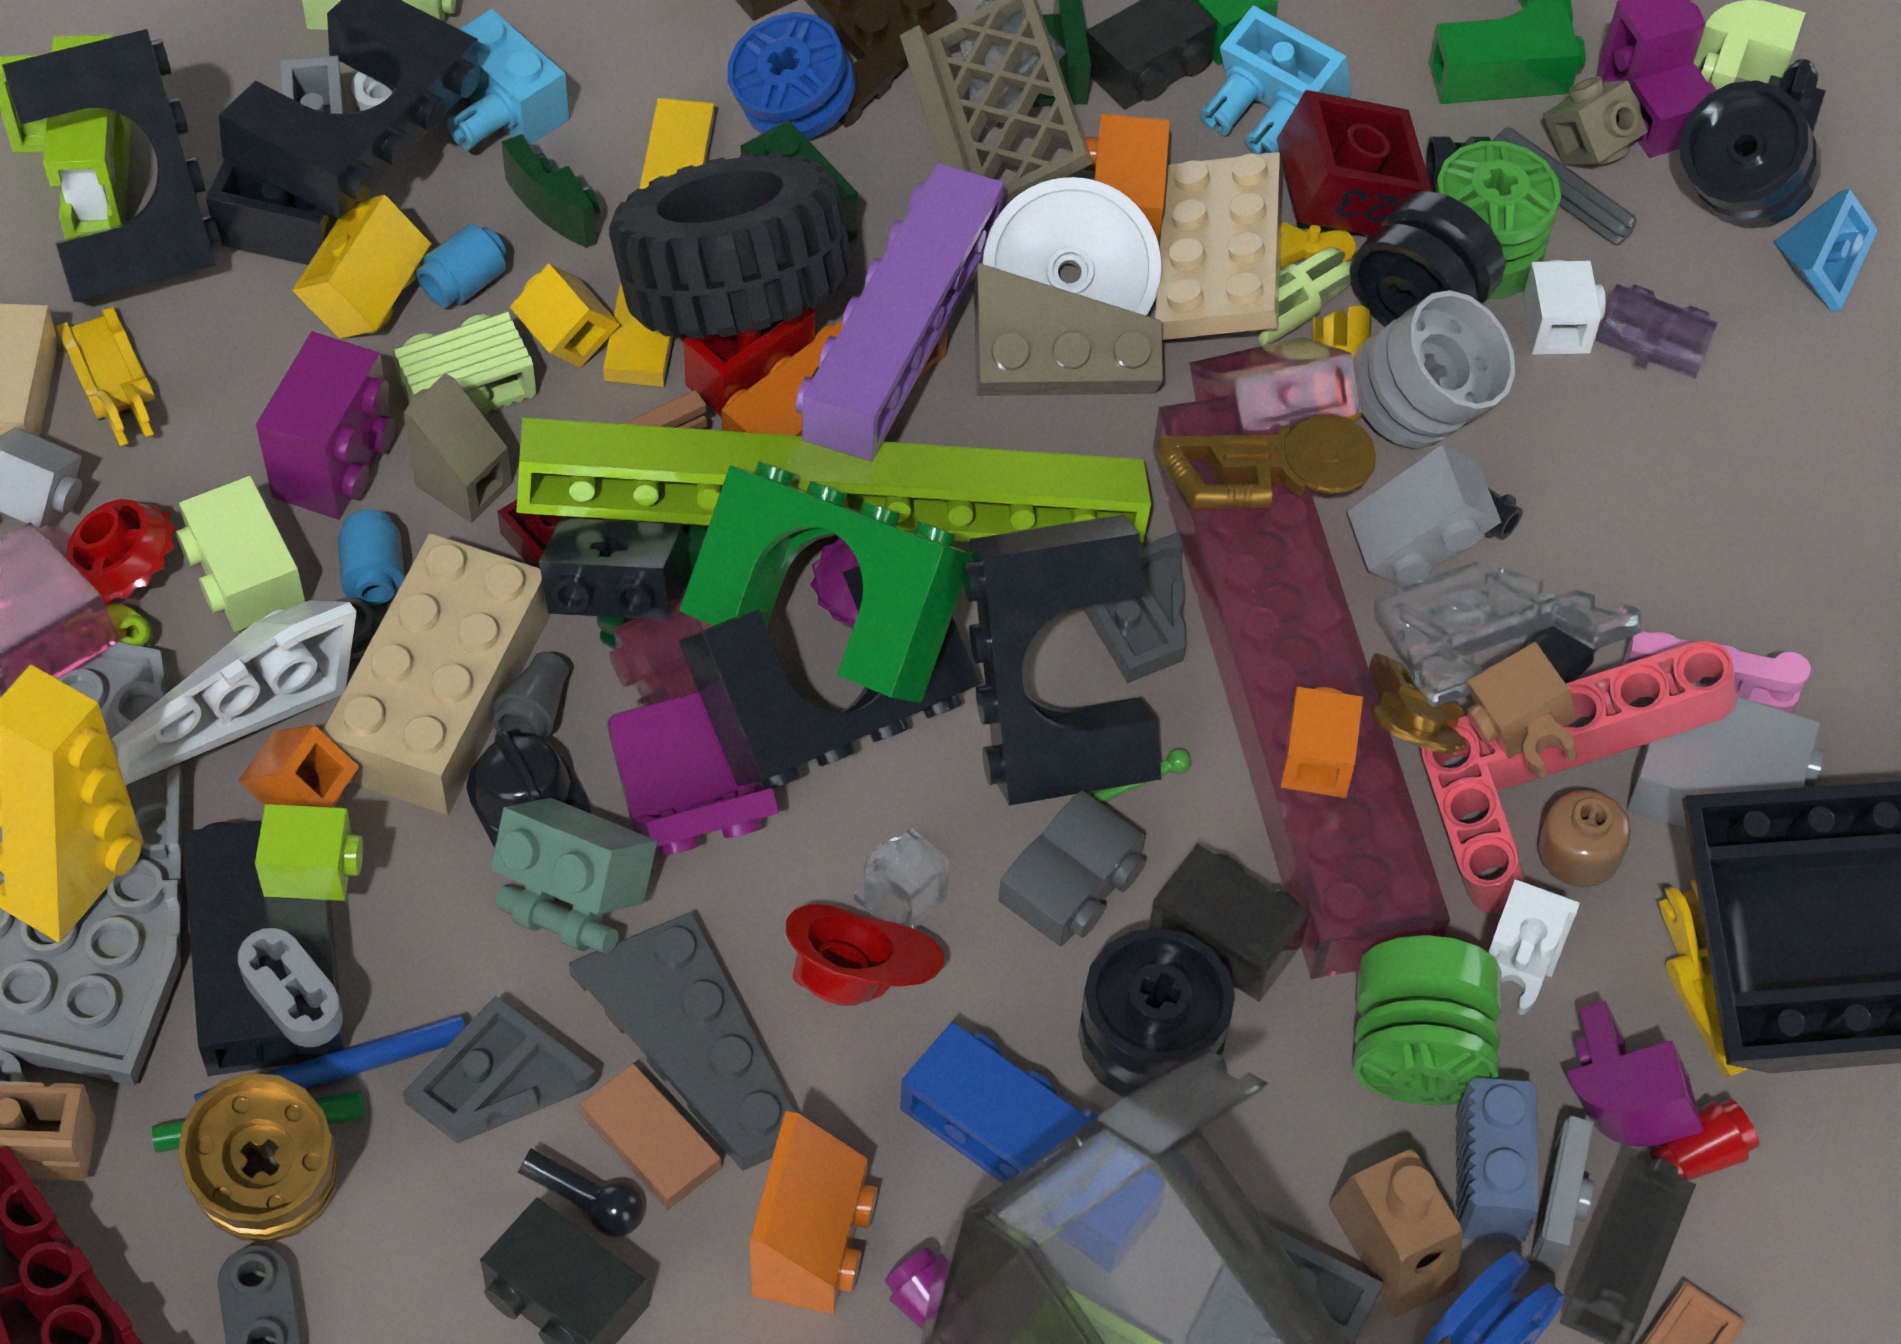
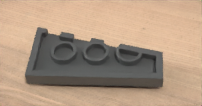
[569,912,795,1171]

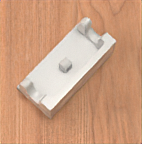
[1488,879,1580,1015]

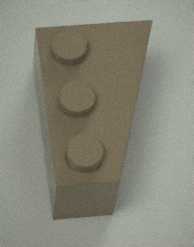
[973,263,1163,396]

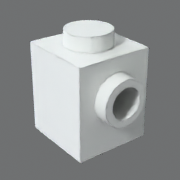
[1522,260,1605,355]

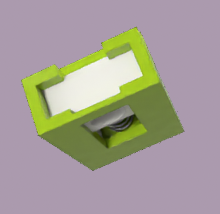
[0,34,132,239]

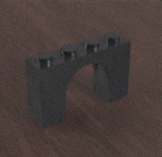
[219,0,481,219]
[2,29,223,303]
[962,514,1161,806]
[678,565,980,789]

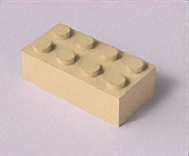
[322,533,551,816]

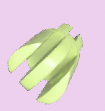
[1250,247,1352,349]

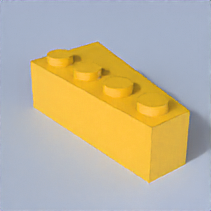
[0,664,144,943]

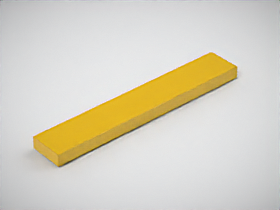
[603,98,715,387]

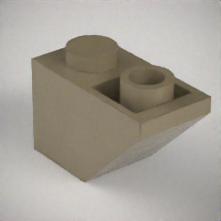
[404,373,512,523]

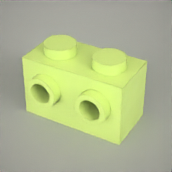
[176,476,305,632]

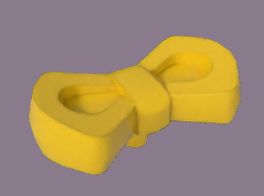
[1280,222,1356,268]

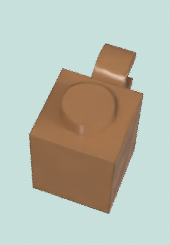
[1466,641,1577,779]

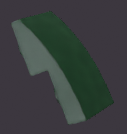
[501,133,601,248]

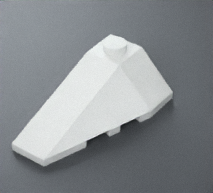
[111,600,356,785]

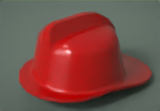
[785,904,944,1006]

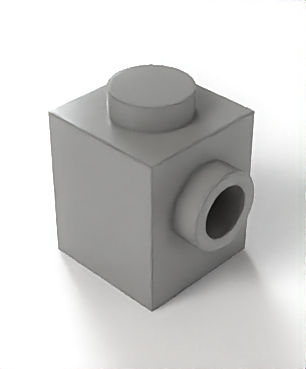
[0,427,82,529]

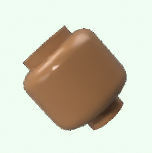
[1538,790,1631,888]

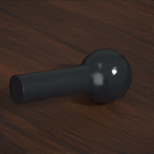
[517,1148,645,1237]

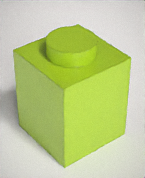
[255,804,363,901]

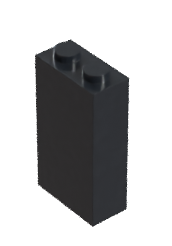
[183,821,345,1076]

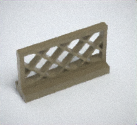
[900,0,1093,209]

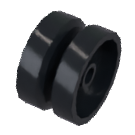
[1680,80,1821,228]
[1349,191,1506,327]
[1078,927,1235,1104]

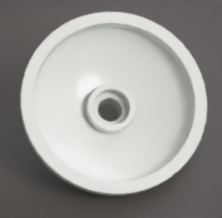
[982,177,1161,316]

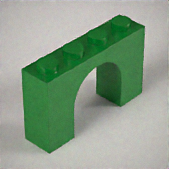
[1428,0,1586,104]
[679,461,972,703]

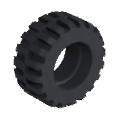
[609,153,852,339]

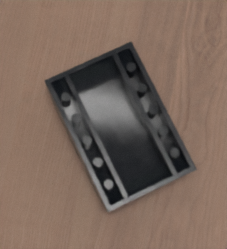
[1682,781,1901,1073]

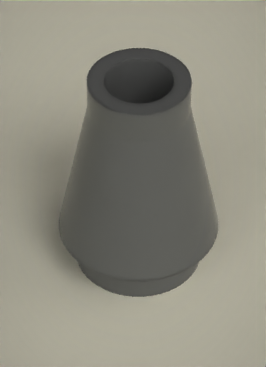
[493,652,569,739]

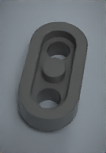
[218,1246,302,1344]

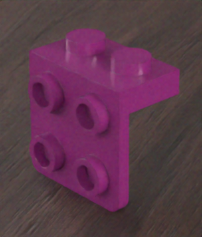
[607,691,779,855]

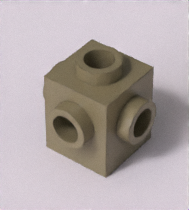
[1543,76,1648,165]

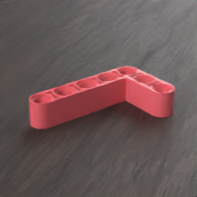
[1422,641,1738,914]

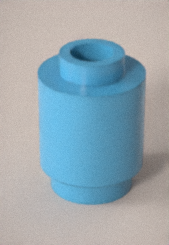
[416,224,507,308]
[337,509,405,605]

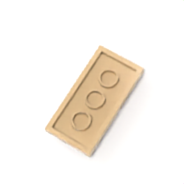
[1155,152,1283,340]

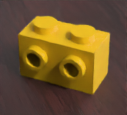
[292,194,432,339]

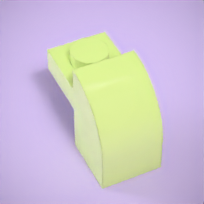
[1694,0,1806,90]

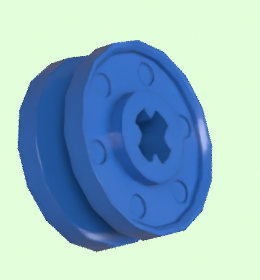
[728,12,856,139]
[1422,1250,1565,1344]

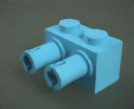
[1199,5,1352,154]
[447,9,569,151]

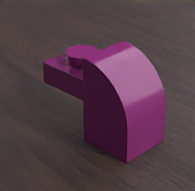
[1566,1000,1704,1147]

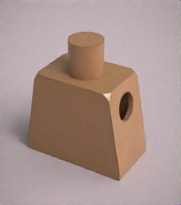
[1329,1149,1463,1318]

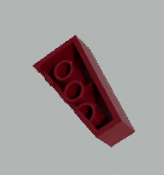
[0,1146,143,1344]

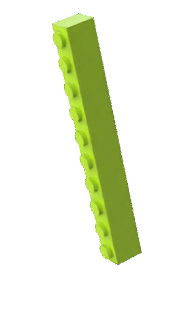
[516,417,1151,546]

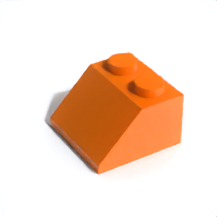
[750,1110,878,1314]

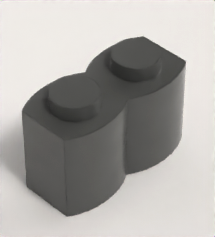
[998,790,1145,947]

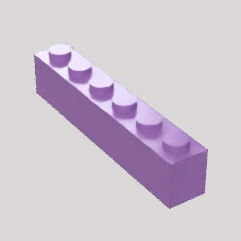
[796,163,1004,461]

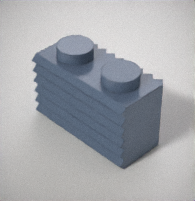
[1455,1077,1538,1243]

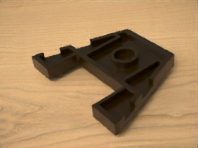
[735,0,956,128]

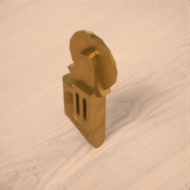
[1156,414,1377,510]
[1368,653,1466,754]

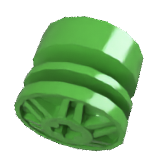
[1435,141,1561,299]
[1353,935,1502,1106]

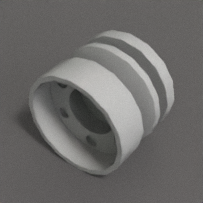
[1351,290,1515,449]

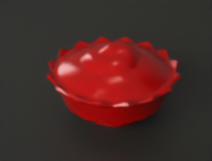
[66,499,176,605]

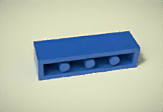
[900,1021,1175,1268]

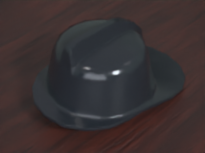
[466,729,592,848]

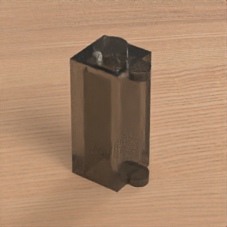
[1560,1156,1696,1344]

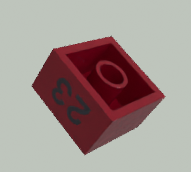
[1277,90,1433,236]

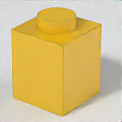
[509,263,620,368]

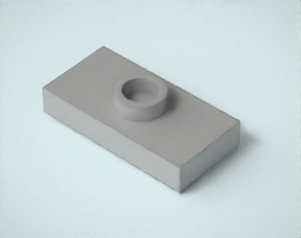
[1530,1115,1594,1273]

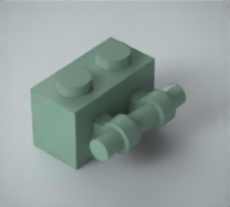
[491,798,658,954]

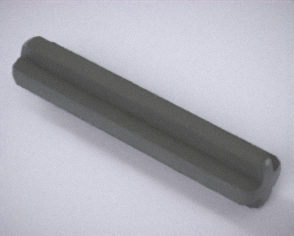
[1493,127,1637,245]

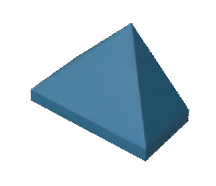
[1773,189,1878,312]

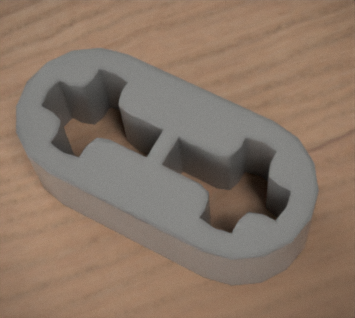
[238,928,343,1047]

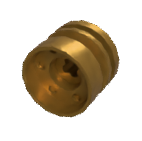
[178,1073,339,1243]

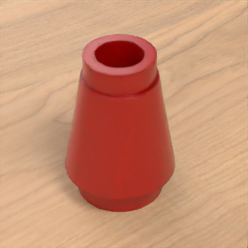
[1650,1099,1759,1187]

